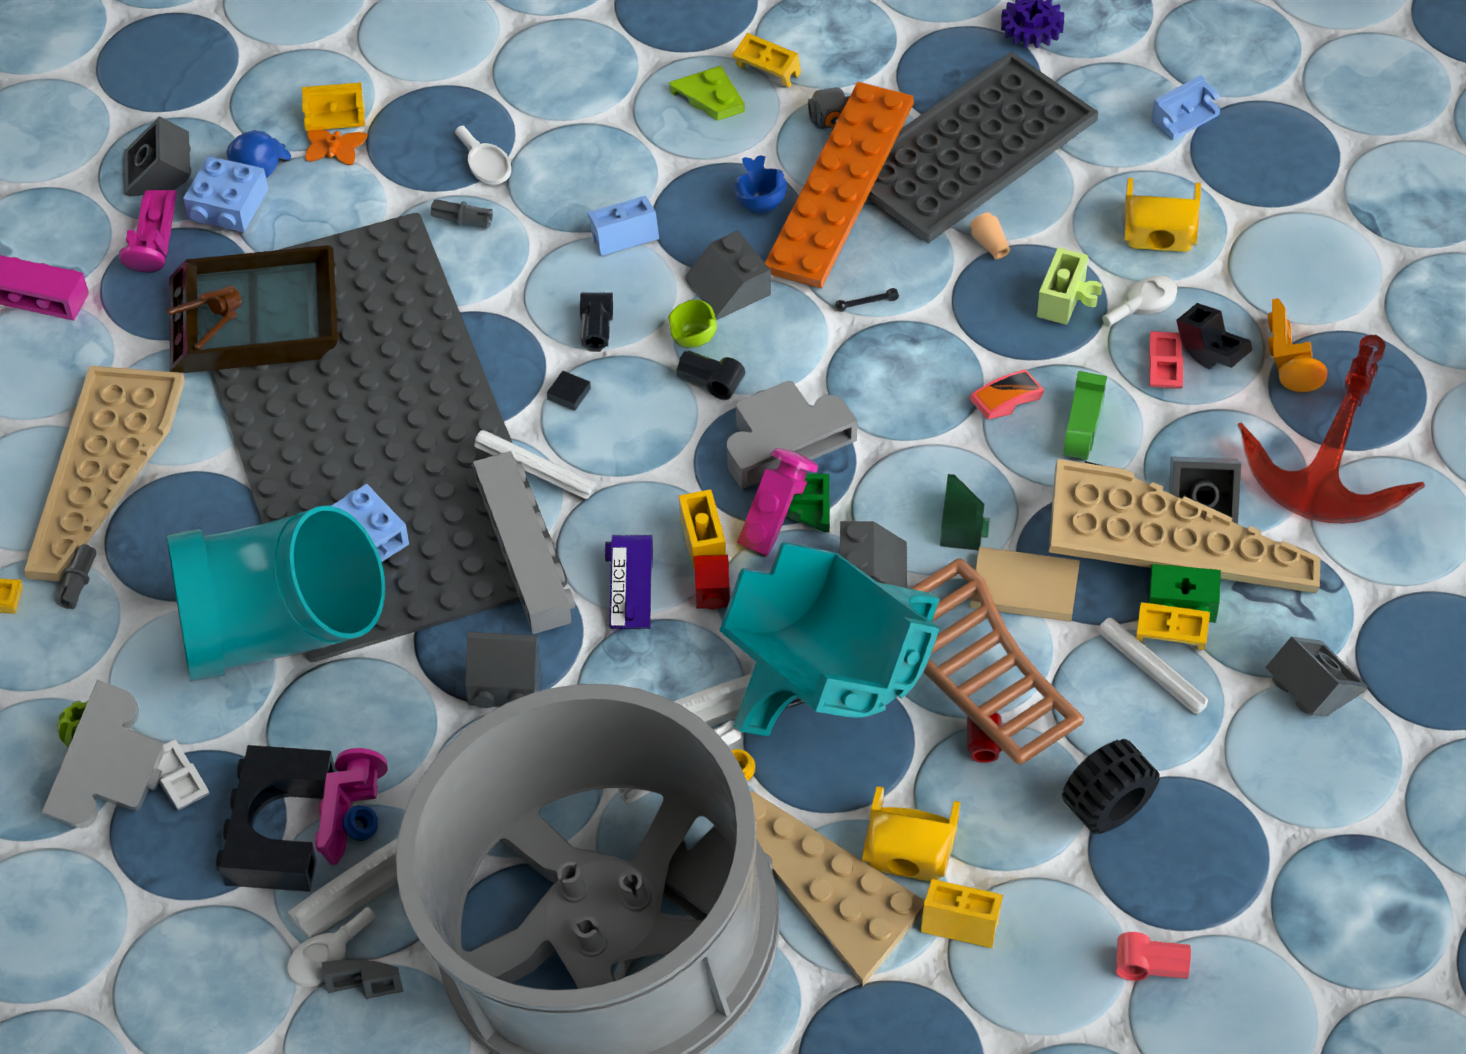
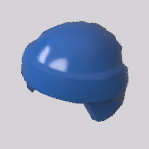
[227,130,291,178]
[735,155,788,214]

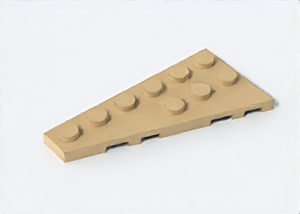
[750,791,925,987]

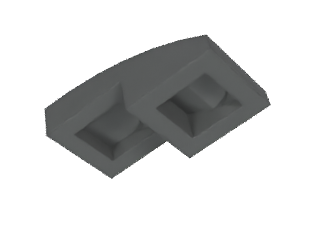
[322,960,403,999]

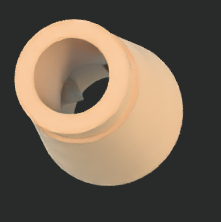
[970,212,1010,260]

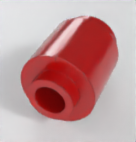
[967,713,1002,763]

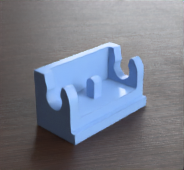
[1152,75,1220,140]
[588,196,659,256]

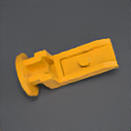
[1267,298,1328,392]

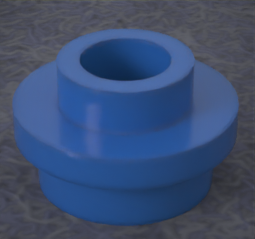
[342,805,378,841]

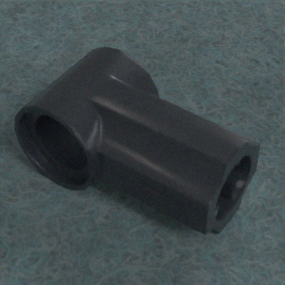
[580,292,613,352]
[676,350,746,400]

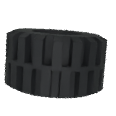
[1062,739,1160,834]

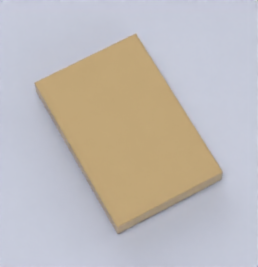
[970,547,1080,622]

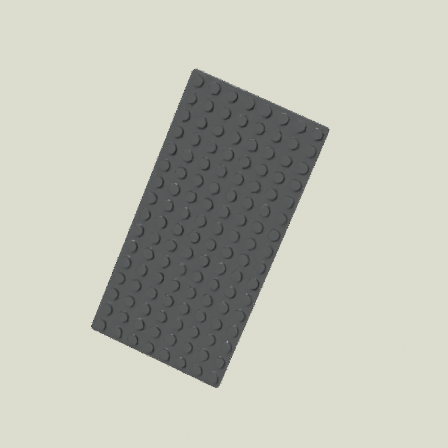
[197,213,567,662]

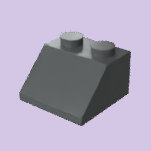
[124,116,191,197]
[685,230,771,320]
[1169,456,1241,524]
[840,521,907,588]
[465,632,542,708]
[1265,636,1368,716]

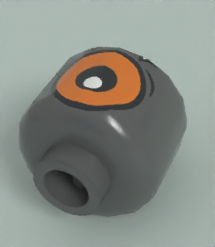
[808,87,850,129]

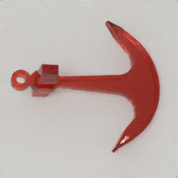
[1237,334,1425,524]

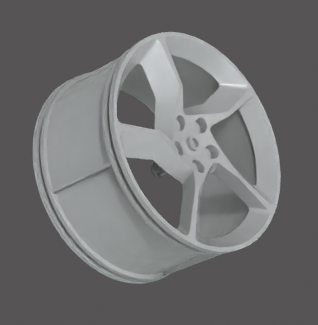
[396,684,780,1054]

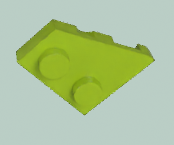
[669,65,745,121]

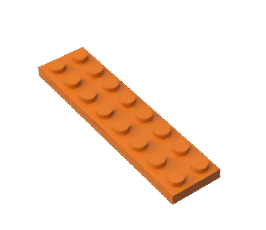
[765,81,914,289]

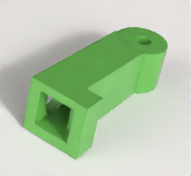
[1063,371,1107,460]

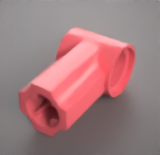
[1116,932,1191,981]

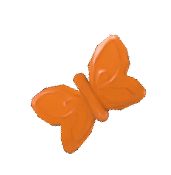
[305,130,368,165]

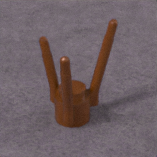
[167,285,242,350]

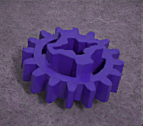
[1001,0,1065,48]

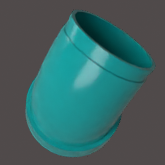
[166,506,385,682]

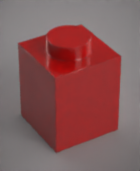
[694,555,730,610]

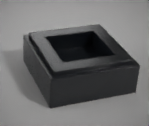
[547,370,591,411]

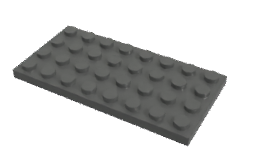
[867,51,1098,244]

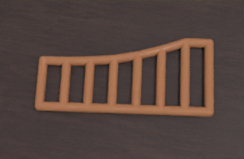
[910,558,1084,764]

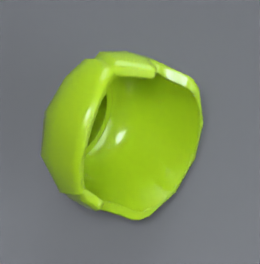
[668,300,717,349]

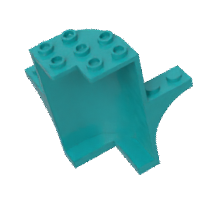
[719,542,940,737]

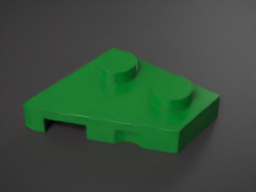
[786,474,830,532]

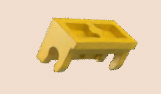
[732,33,801,87]
[302,82,365,131]
[1136,602,1210,650]
[921,879,1003,948]

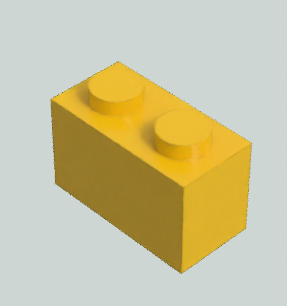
[678,489,726,572]

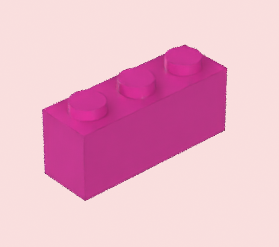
[0,255,89,321]

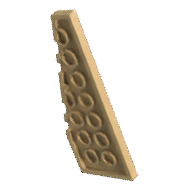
[24,366,185,581]
[1048,459,1320,593]

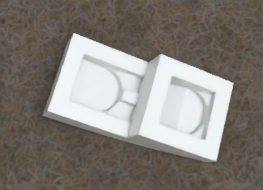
[158,739,210,811]

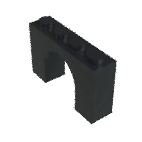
[216,745,336,892]

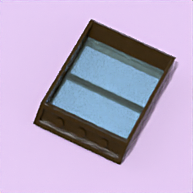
[169,245,339,373]

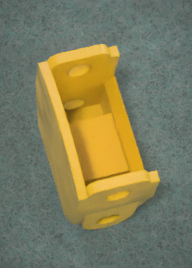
[1124,178,1201,252]
[862,786,961,882]

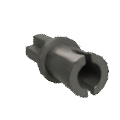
[431,199,493,229]
[55,544,97,609]

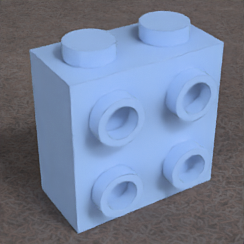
[183,156,268,232]
[331,484,409,562]

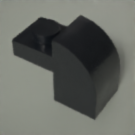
[1176,303,1252,369]

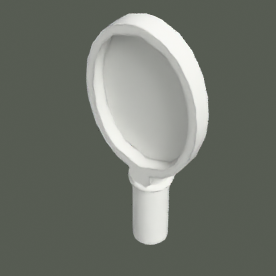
[455,126,511,185]
[1102,276,1177,327]
[288,907,376,987]

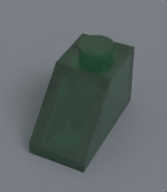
[940,474,990,550]

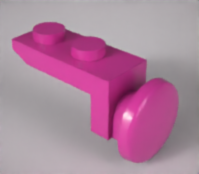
[119,190,177,273]
[737,448,818,556]
[315,748,388,865]

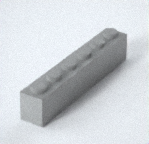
[473,451,575,634]

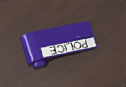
[605,535,653,629]

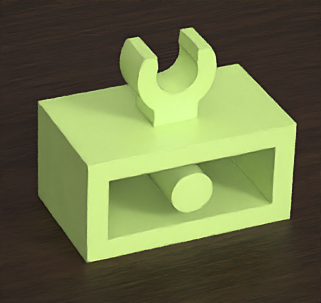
[1037,247,1103,325]

